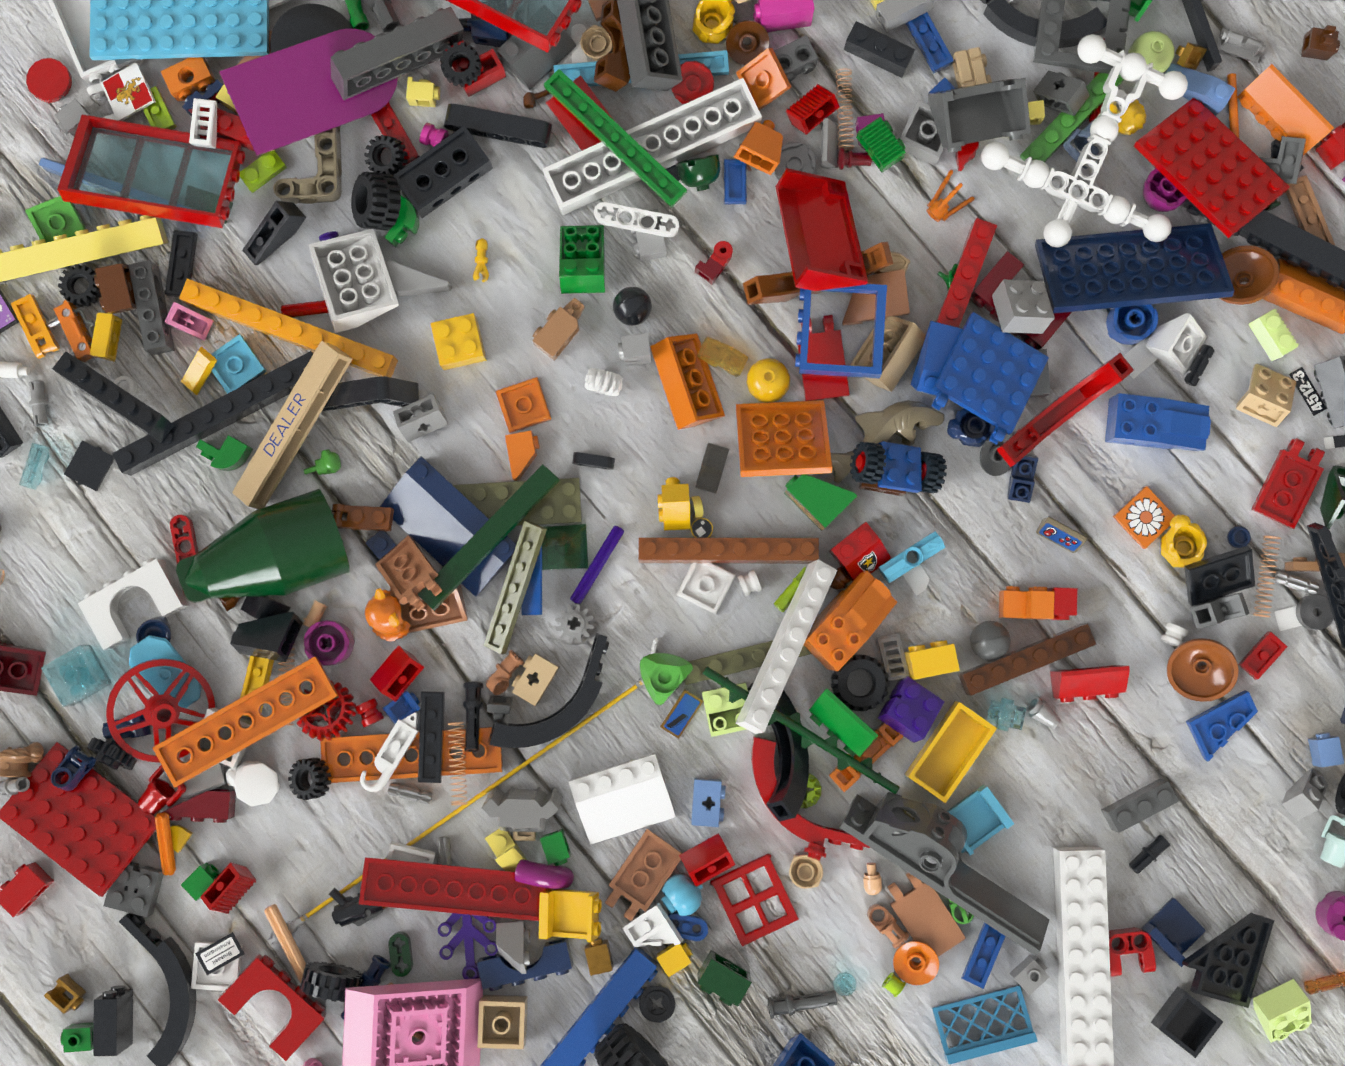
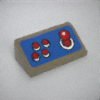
[1036,517,1088,553]

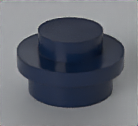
[1227,526,1251,549]

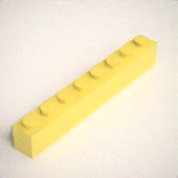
[0,215,168,282]

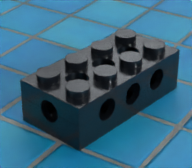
[393,125,493,218]

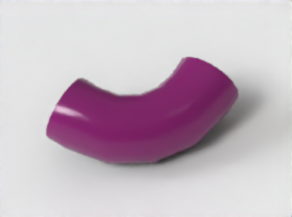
[515,859,574,889]

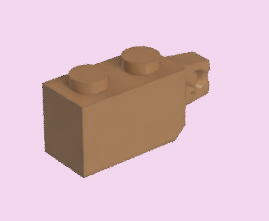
[532,298,585,361]

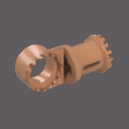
[486,650,525,695]
[867,904,910,949]

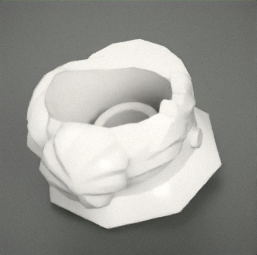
[225,761,280,807]

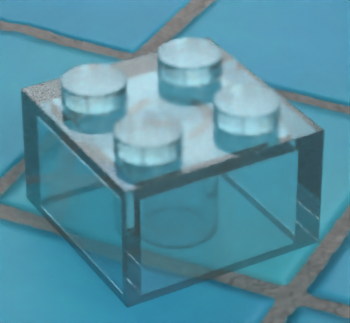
[41,645,112,707]

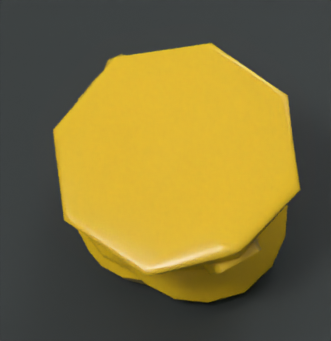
[692,0,735,44]
[1161,515,1207,568]

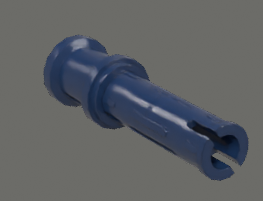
[341,955,391,1020]

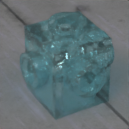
[987,698,1026,731]

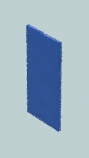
[521,546,542,615]

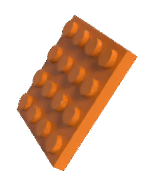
[736,400,832,477]

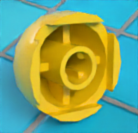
[746,358,790,403]

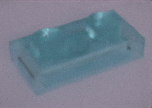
[19,443,49,490]

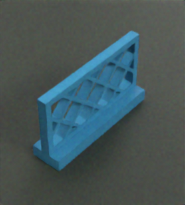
[932,985,1038,1065]

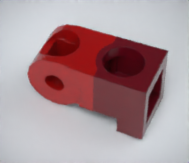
[695,241,733,285]

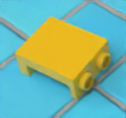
[539,888,602,942]

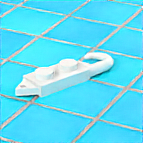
[360,712,419,792]

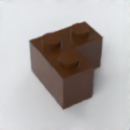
[94,263,137,314]

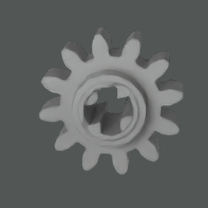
[555,604,594,643]

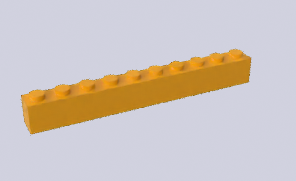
[179,279,398,377]

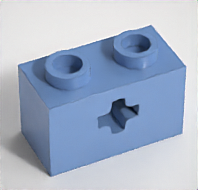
[691,778,726,827]

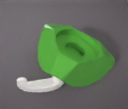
[640,638,693,705]

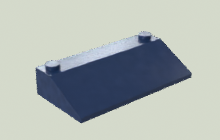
[380,456,516,597]

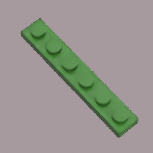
[1020,73,1124,162]

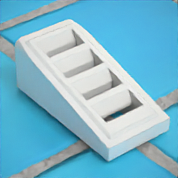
[189,98,217,149]

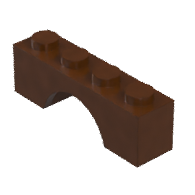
[594,0,630,92]

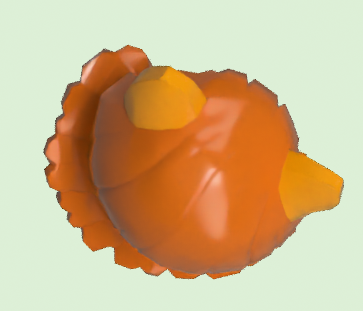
[365,588,411,642]

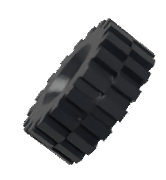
[300,962,362,1002]

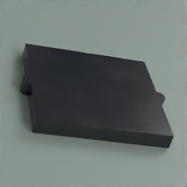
[64,441,114,491]

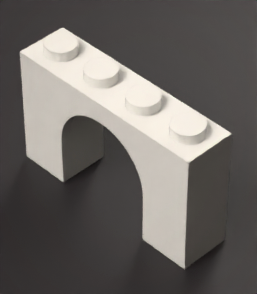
[78,558,189,650]

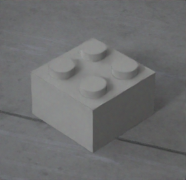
[900,100,943,166]
[992,279,1055,334]

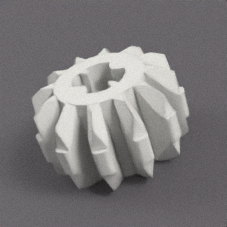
[585,368,623,396]

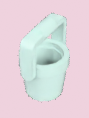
[1320,815,1345,868]

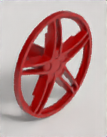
[106,659,215,762]

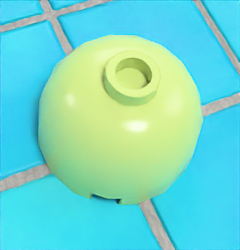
[1128,31,1175,73]

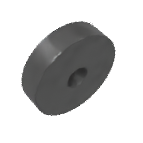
[1296,594,1334,630]

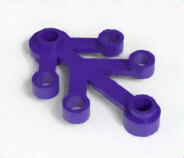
[438,913,498,979]

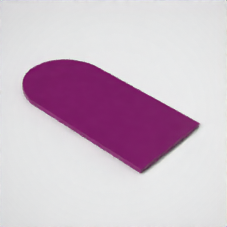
[219,29,398,156]

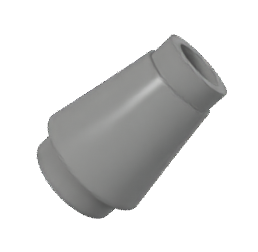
[1026,697,1061,729]

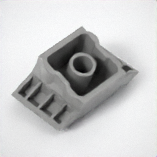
[482,786,563,832]

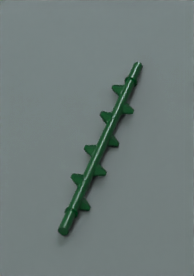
[702,666,900,794]

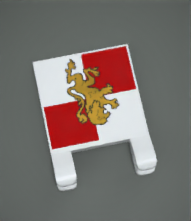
[87,62,156,121]

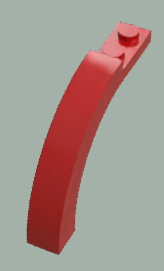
[996,353,1134,467]
[751,736,870,850]

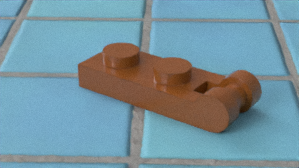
[332,504,394,531]

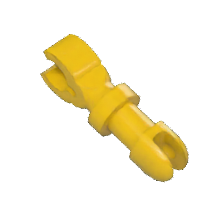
[473,238,489,282]

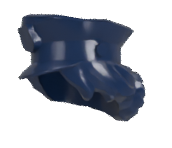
[947,408,995,447]

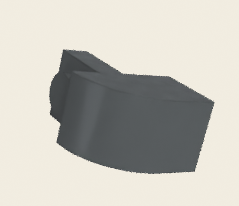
[1190,592,1250,629]

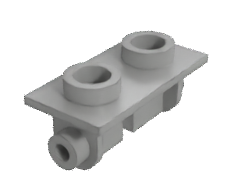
[1216,28,1266,63]

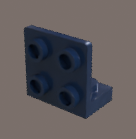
[1141,898,1205,967]

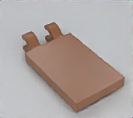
[375,535,443,612]
[605,829,682,921]
[887,873,966,957]

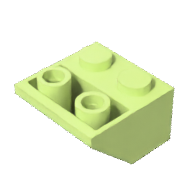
[701,682,748,737]
[1253,979,1312,1043]

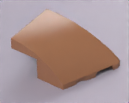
[842,269,910,326]

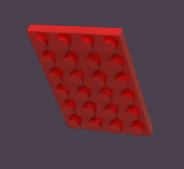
[1134,98,1290,238]
[0,742,156,897]

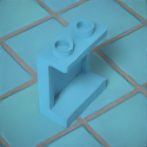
[947,785,1014,856]

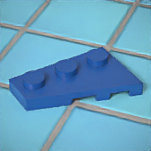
[1186,690,1258,762]

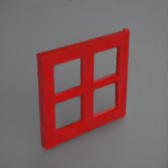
[710,854,799,947]

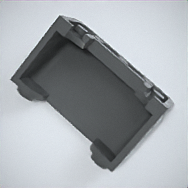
[928,78,1031,152]

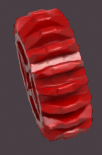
[297,680,356,741]

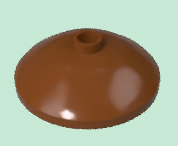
[1219,245,1279,305]
[1167,638,1238,702]

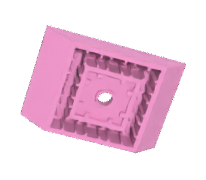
[342,978,483,1066]

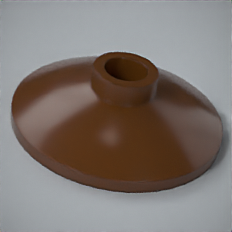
[726,20,770,65]

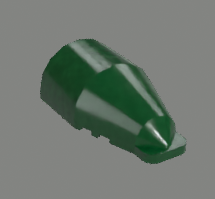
[176,489,350,603]

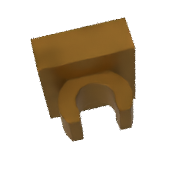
[1175,43,1207,70]

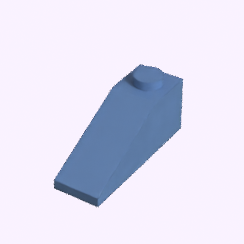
[1165,63,1236,116]

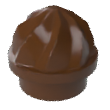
[830,567,850,590]

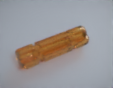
[1304,972,1345,995]

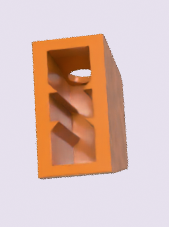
[734,120,783,175]

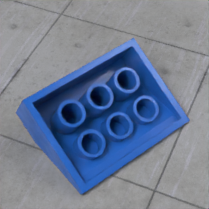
[911,321,963,395]

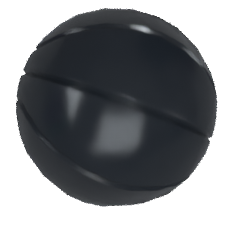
[613,287,652,326]

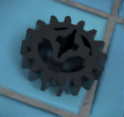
[87,737,137,770]

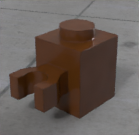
[1301,25,1340,61]

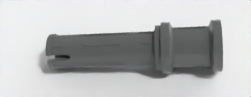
[767,990,837,1019]

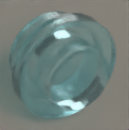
[833,972,856,996]

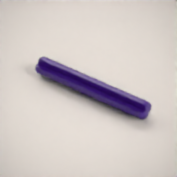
[570,525,624,604]

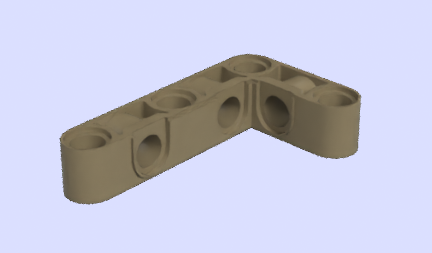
[273,126,342,204]

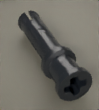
[463,682,483,752]

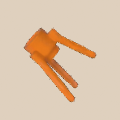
[926,170,975,222]

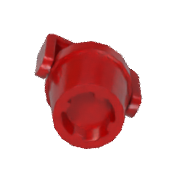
[138,765,186,815]

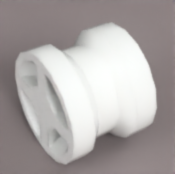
[737,570,762,597]
[1160,623,1189,647]

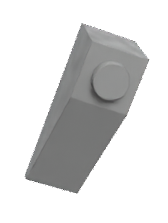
[385,260,452,297]

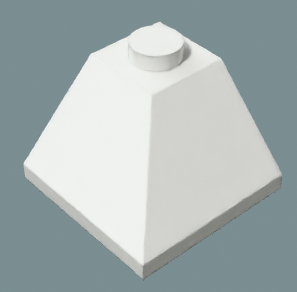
[1146,313,1207,374]

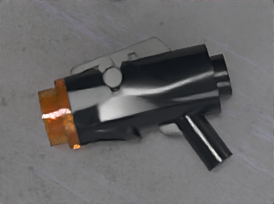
[329,887,388,927]

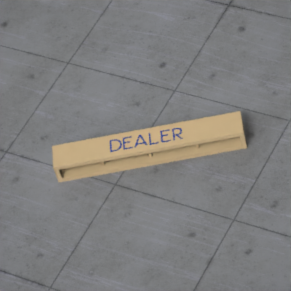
[232,341,352,509]

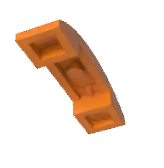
[829,722,904,792]

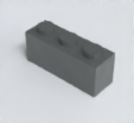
[1101,779,1179,833]

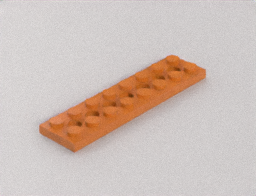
[152,656,338,788]
[320,727,503,783]

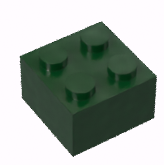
[697,950,752,1007]

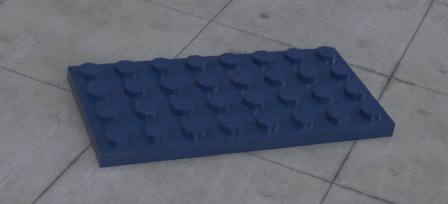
[1035,223,1234,313]

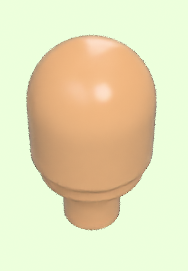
[863,863,882,895]

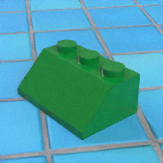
[809,688,878,758]

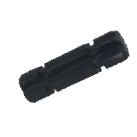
[1184,344,1214,386]

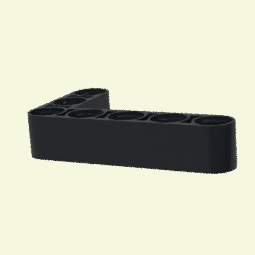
[322,377,419,412]

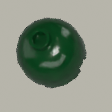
[676,154,721,191]

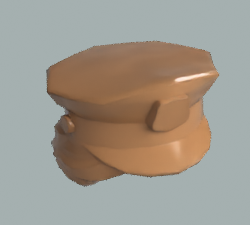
[0,742,44,777]

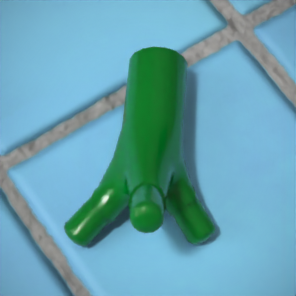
[937,264,958,290]

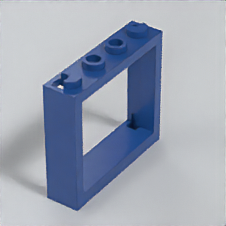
[795,284,887,379]

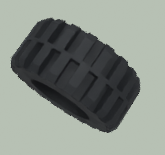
[594,1023,669,1066]

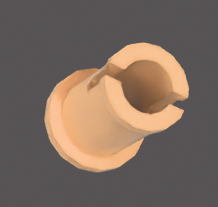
[303,600,328,628]

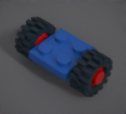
[850,441,947,494]

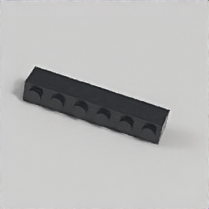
[52,351,175,443]

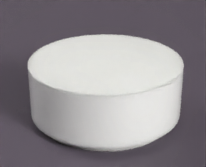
[113,376,137,396]

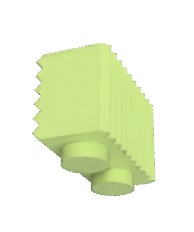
[1248,309,1299,361]

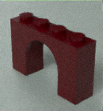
[971,251,1072,350]

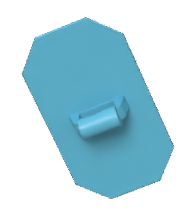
[129,635,201,708]

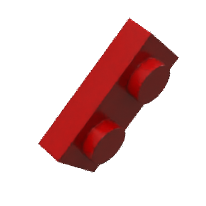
[1238,631,1288,680]

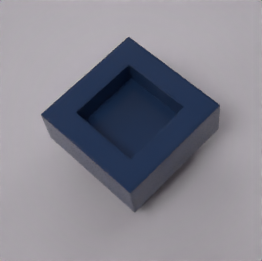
[366,531,397,560]

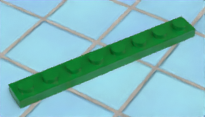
[543,69,687,208]

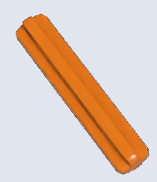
[155,813,176,876]

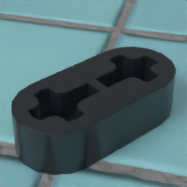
[572,452,615,470]

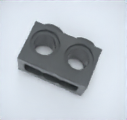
[774,35,818,82]

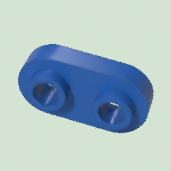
[668,912,708,941]

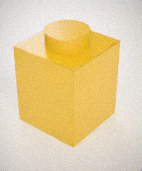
[656,942,693,978]

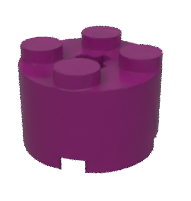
[304,621,355,666]
[1316,891,1345,941]

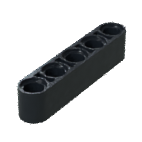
[444,104,552,148]

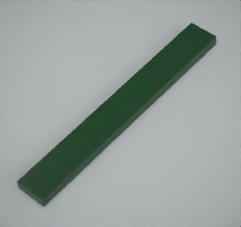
[417,464,560,611]

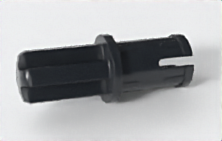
[1129,835,1171,874]

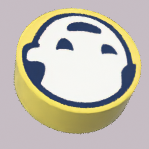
[690,496,703,519]

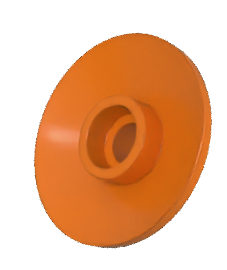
[893,941,939,985]

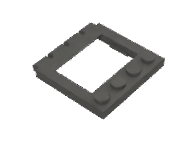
[1033,0,1131,74]

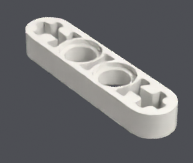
[594,202,679,237]

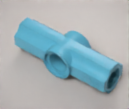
[878,531,945,584]

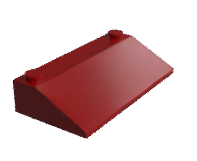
[775,168,868,291]

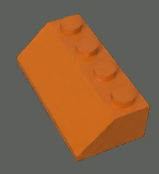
[1237,64,1334,155]
[1263,258,1345,334]
[650,333,725,430]

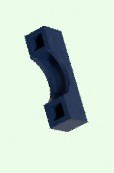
[477,938,573,991]

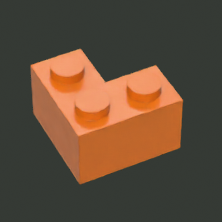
[999,586,1054,620]

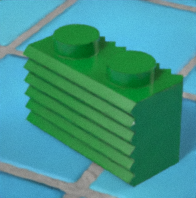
[856,117,906,173]

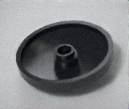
[270,3,353,53]

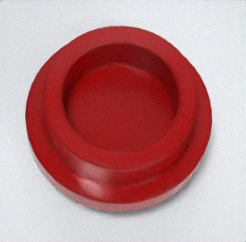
[804,843,827,861]

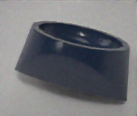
[136,616,171,643]

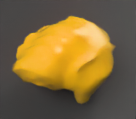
[1109,99,1147,135]

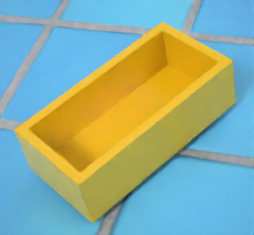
[904,701,997,803]

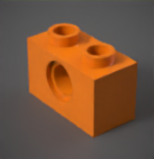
[160,57,216,102]

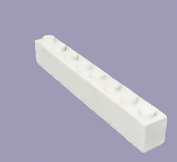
[736,559,837,734]

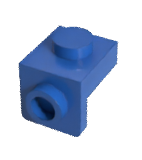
[382,691,420,725]

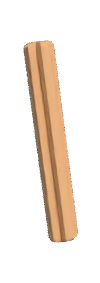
[264,904,306,984]

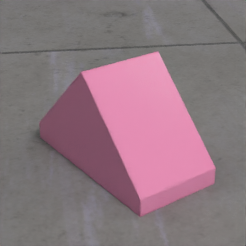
[165,302,213,341]

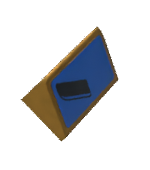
[660,689,703,739]

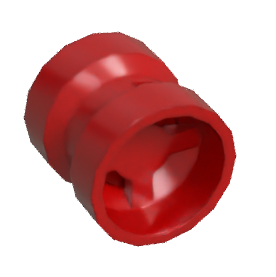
[355,698,384,728]

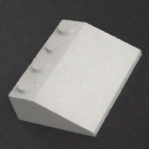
[308,229,399,333]
[569,752,676,845]

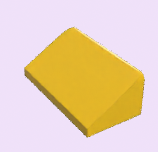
[90,312,122,362]

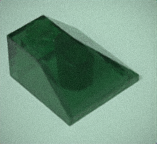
[542,524,589,571]

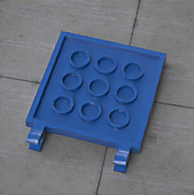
[931,312,1049,445]

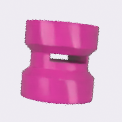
[419,123,449,147]

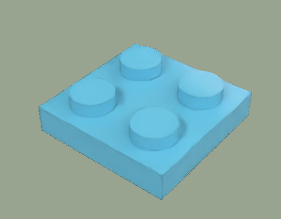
[211,334,267,394]

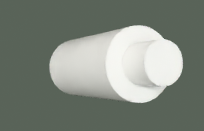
[0,361,30,379]

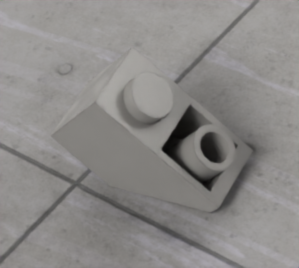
[1281,768,1328,821]
[496,921,531,974]

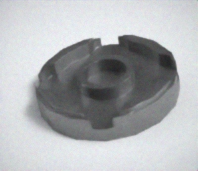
[774,142,816,180]

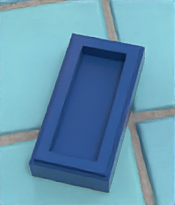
[724,159,747,205]

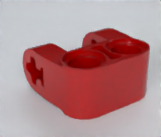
[1109,927,1156,977]

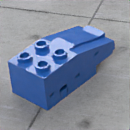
[1105,393,1211,451]

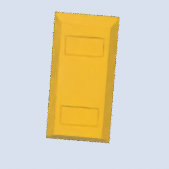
[181,347,218,395]

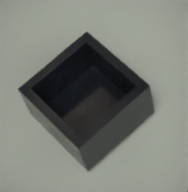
[1151,987,1223,1058]

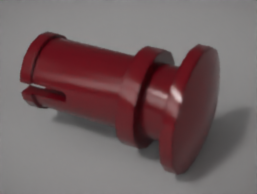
[837,148,872,170]

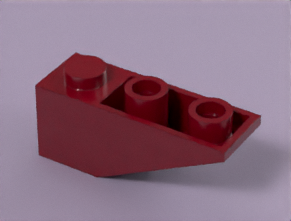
[161,789,236,823]

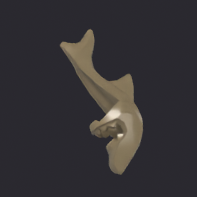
[831,400,944,483]

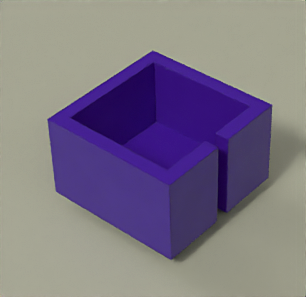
[877,676,945,743]

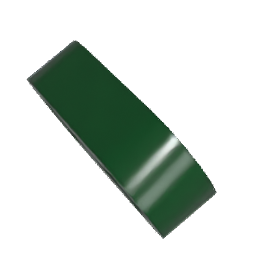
[388,931,413,977]

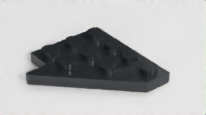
[1182,913,1275,1008]

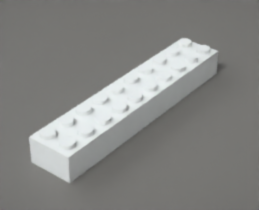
[542,78,762,215]
[1053,847,1114,1066]

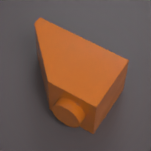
[505,430,540,481]

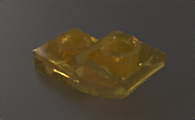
[697,337,749,377]

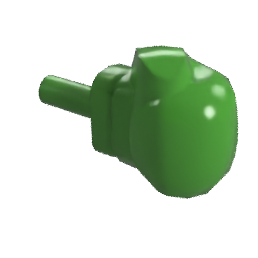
[304,449,341,475]

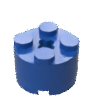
[1106,304,1158,345]

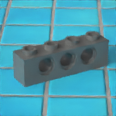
[128,260,175,355]

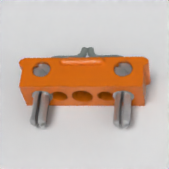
[46,300,97,362]

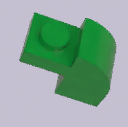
[385,196,420,248]
[196,435,253,471]

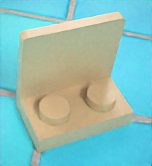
[1236,364,1296,427]

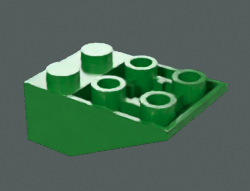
[559,225,605,294]

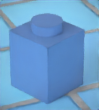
[1308,732,1344,767]

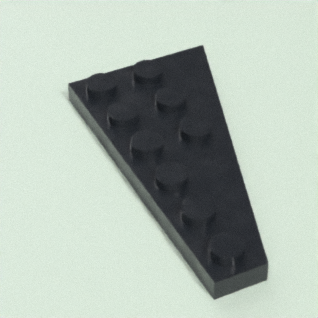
[1307,523,1345,649]

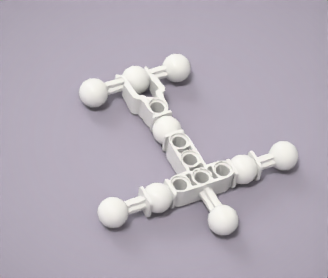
[981,34,1188,247]

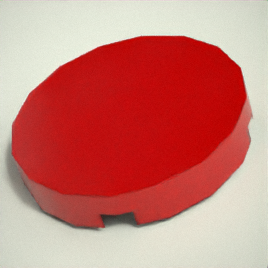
[26,58,72,103]
[671,60,714,104]

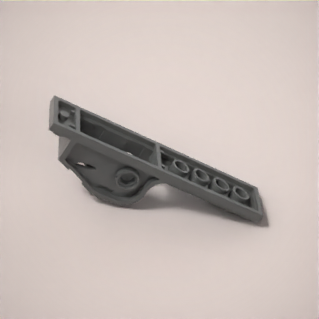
[840,792,1050,956]

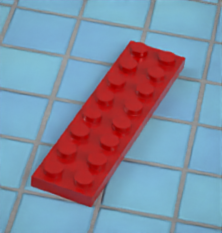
[359,857,546,921]

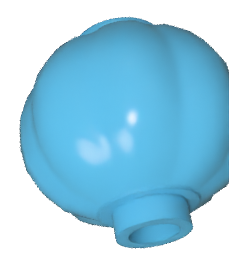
[661,874,703,916]

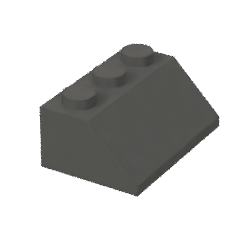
[497,6,576,90]

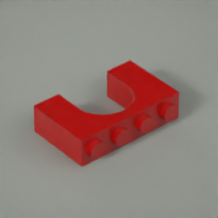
[218,953,326,1061]

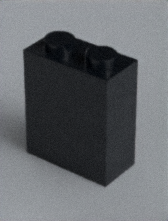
[93,986,133,1056]

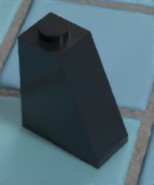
[230,612,303,662]

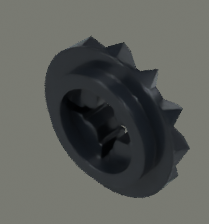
[639,985,675,1023]

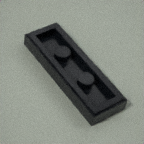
[165,230,198,297]

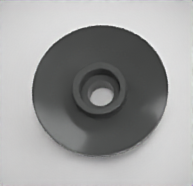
[980,433,1012,476]

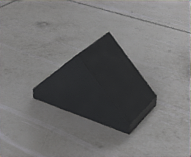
[241,596,291,619]

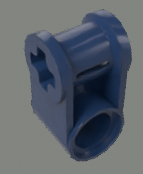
[51,746,96,791]

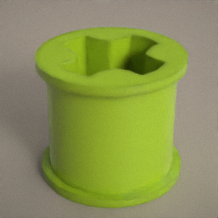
[882,972,906,997]

